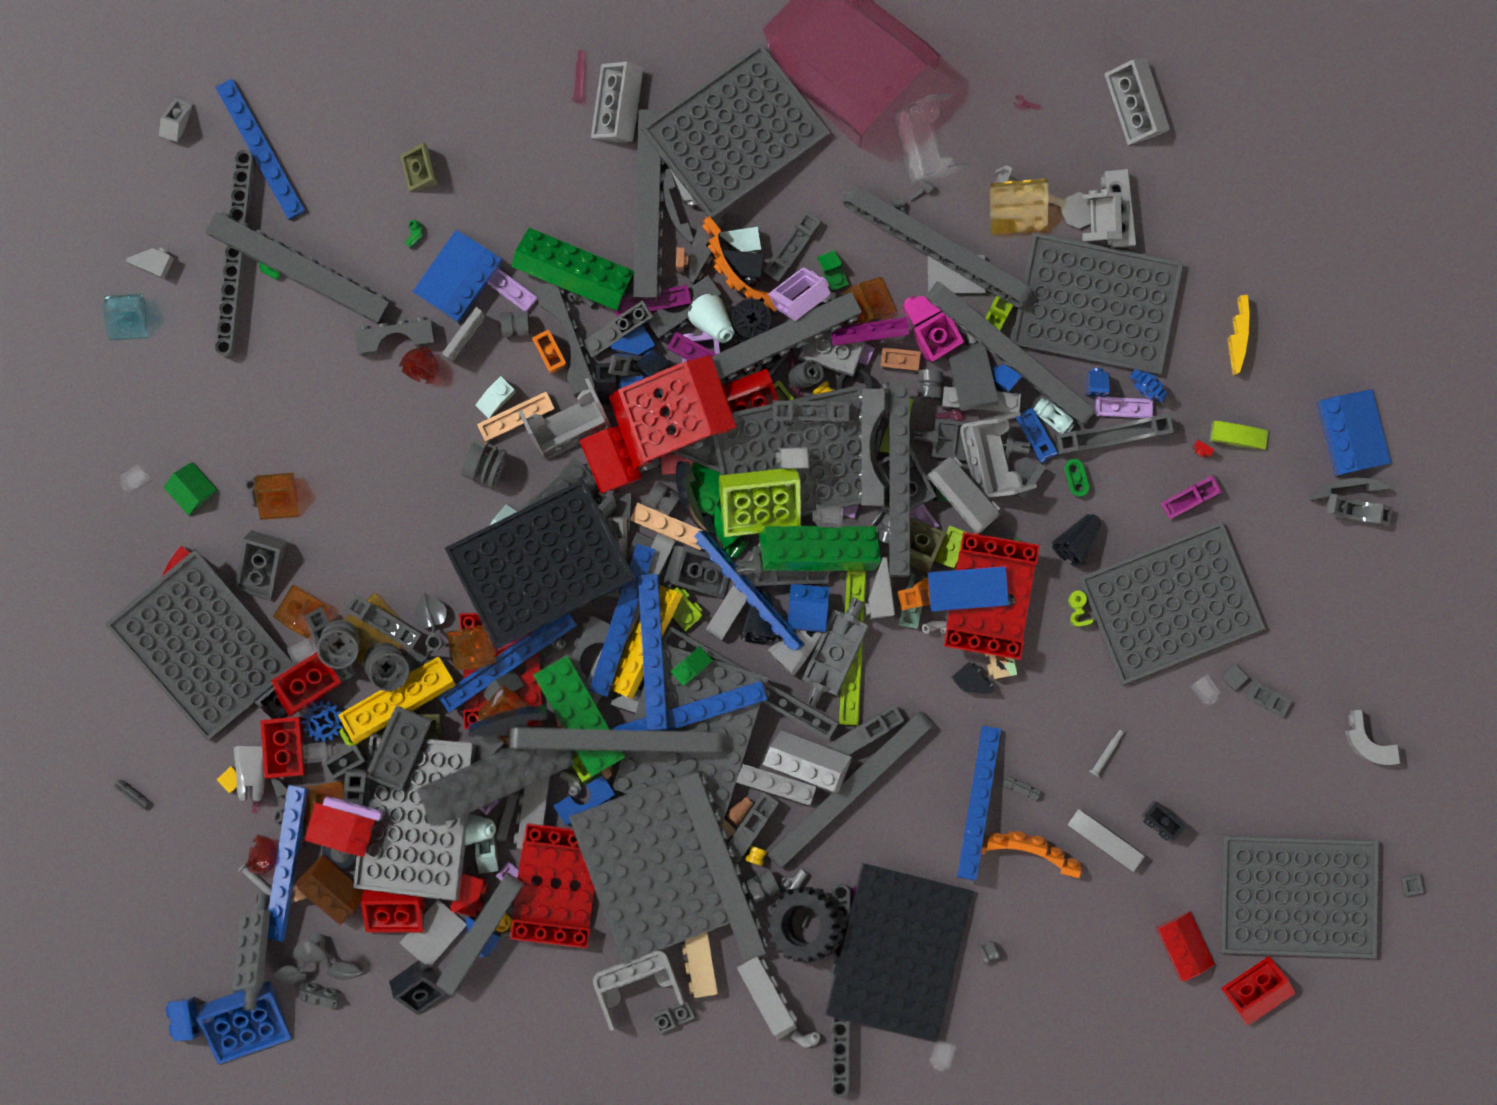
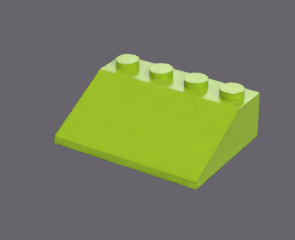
[719,468,801,537]

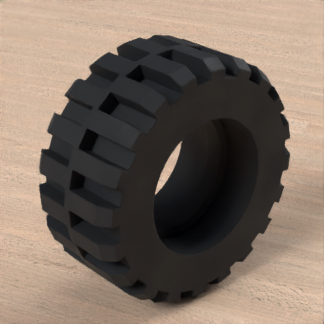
[767,887,845,963]

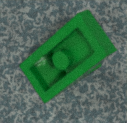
[817,250,849,292]
[670,646,713,686]

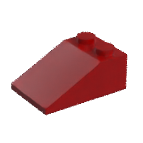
[304,802,375,857]

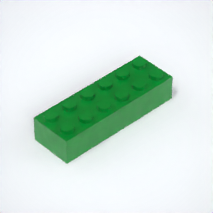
[511,227,634,311]
[759,526,881,571]
[533,656,625,776]

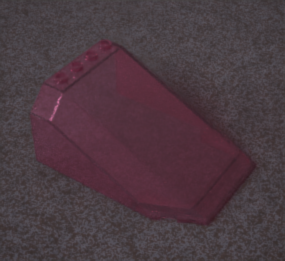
[763,0,940,147]

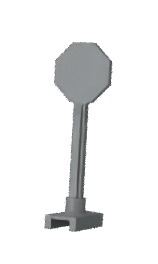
[990,165,1091,229]

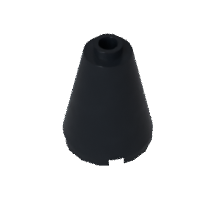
[1051,514,1102,567]
[740,590,779,644]

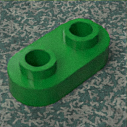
[1064,459,1089,497]

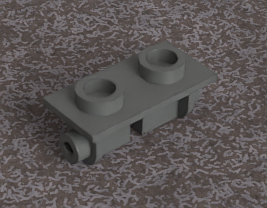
[299,982,341,1010]

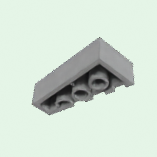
[737,957,798,1040]

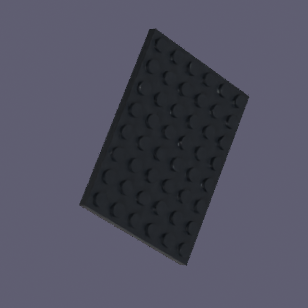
[444,479,635,650]
[825,863,974,1043]

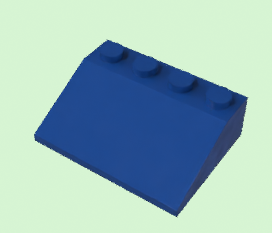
[412,230,503,324]
[1316,389,1391,477]
[196,981,291,1065]

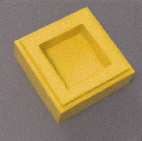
[217,766,237,794]

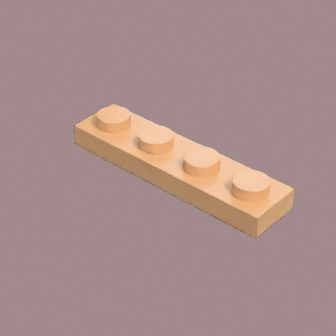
[477,392,555,442]
[630,503,703,551]

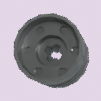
[461,439,507,488]
[317,620,361,669]
[363,642,409,692]

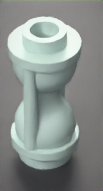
[1033,397,1074,434]

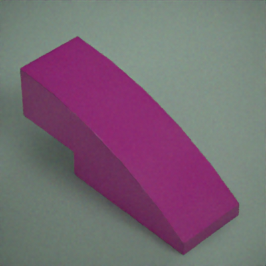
[1161,475,1223,520]

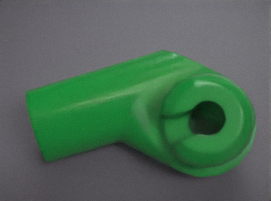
[722,538,748,558]

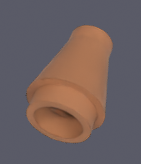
[726,797,754,826]

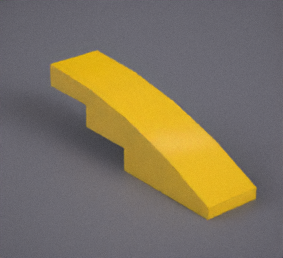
[1227,295,1250,375]

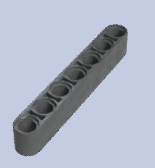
[436,873,524,996]

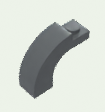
[1327,494,1393,526]
[343,769,366,805]

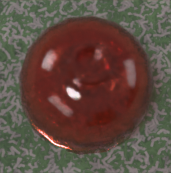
[399,348,439,384]
[247,834,278,874]

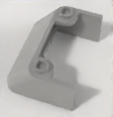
[518,378,611,459]
[960,412,1037,498]
[926,457,1000,534]
[593,950,684,1031]

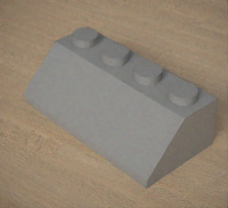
[1104,58,1170,145]
[591,62,644,143]
[763,730,852,793]

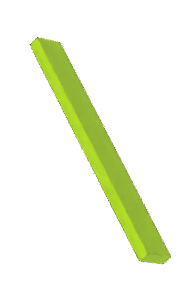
[839,571,866,725]

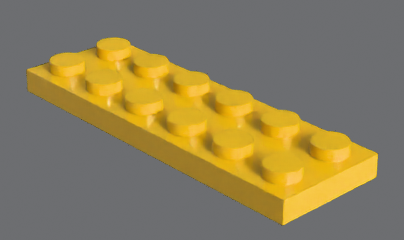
[610,585,682,699]
[338,656,456,745]

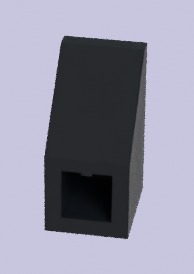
[596,363,617,404]
[951,662,994,694]

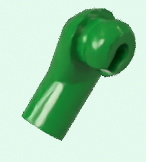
[404,219,423,249]
[258,262,281,280]

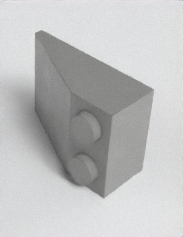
[864,557,895,619]

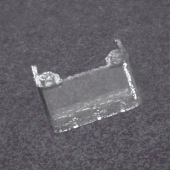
[893,93,970,183]

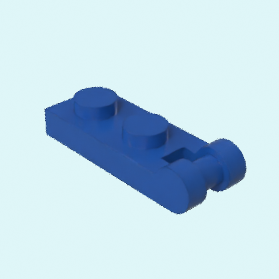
[1015,408,1058,464]

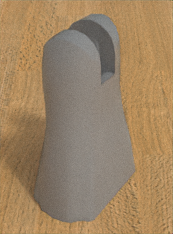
[767,629,823,676]
[234,746,266,801]

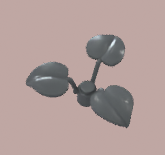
[404,593,486,673]
[273,933,363,985]

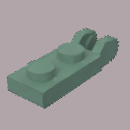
[898,573,927,629]

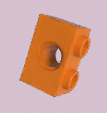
[532,329,567,374]

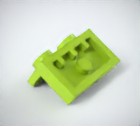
[934,526,965,570]
[672,587,703,632]

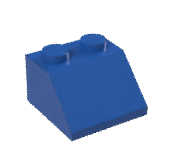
[788,584,829,632]
[166,997,200,1041]

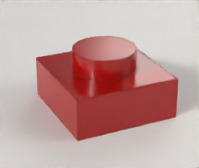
[1192,440,1215,458]

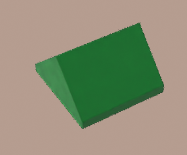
[163,462,218,516]

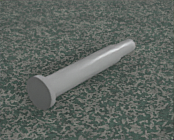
[1089,730,1124,778]
[238,862,272,897]

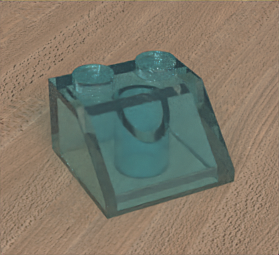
[102,294,148,340]

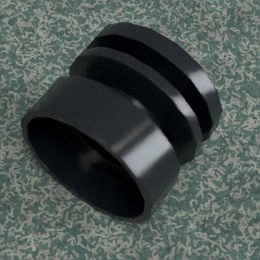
[728,298,771,342]

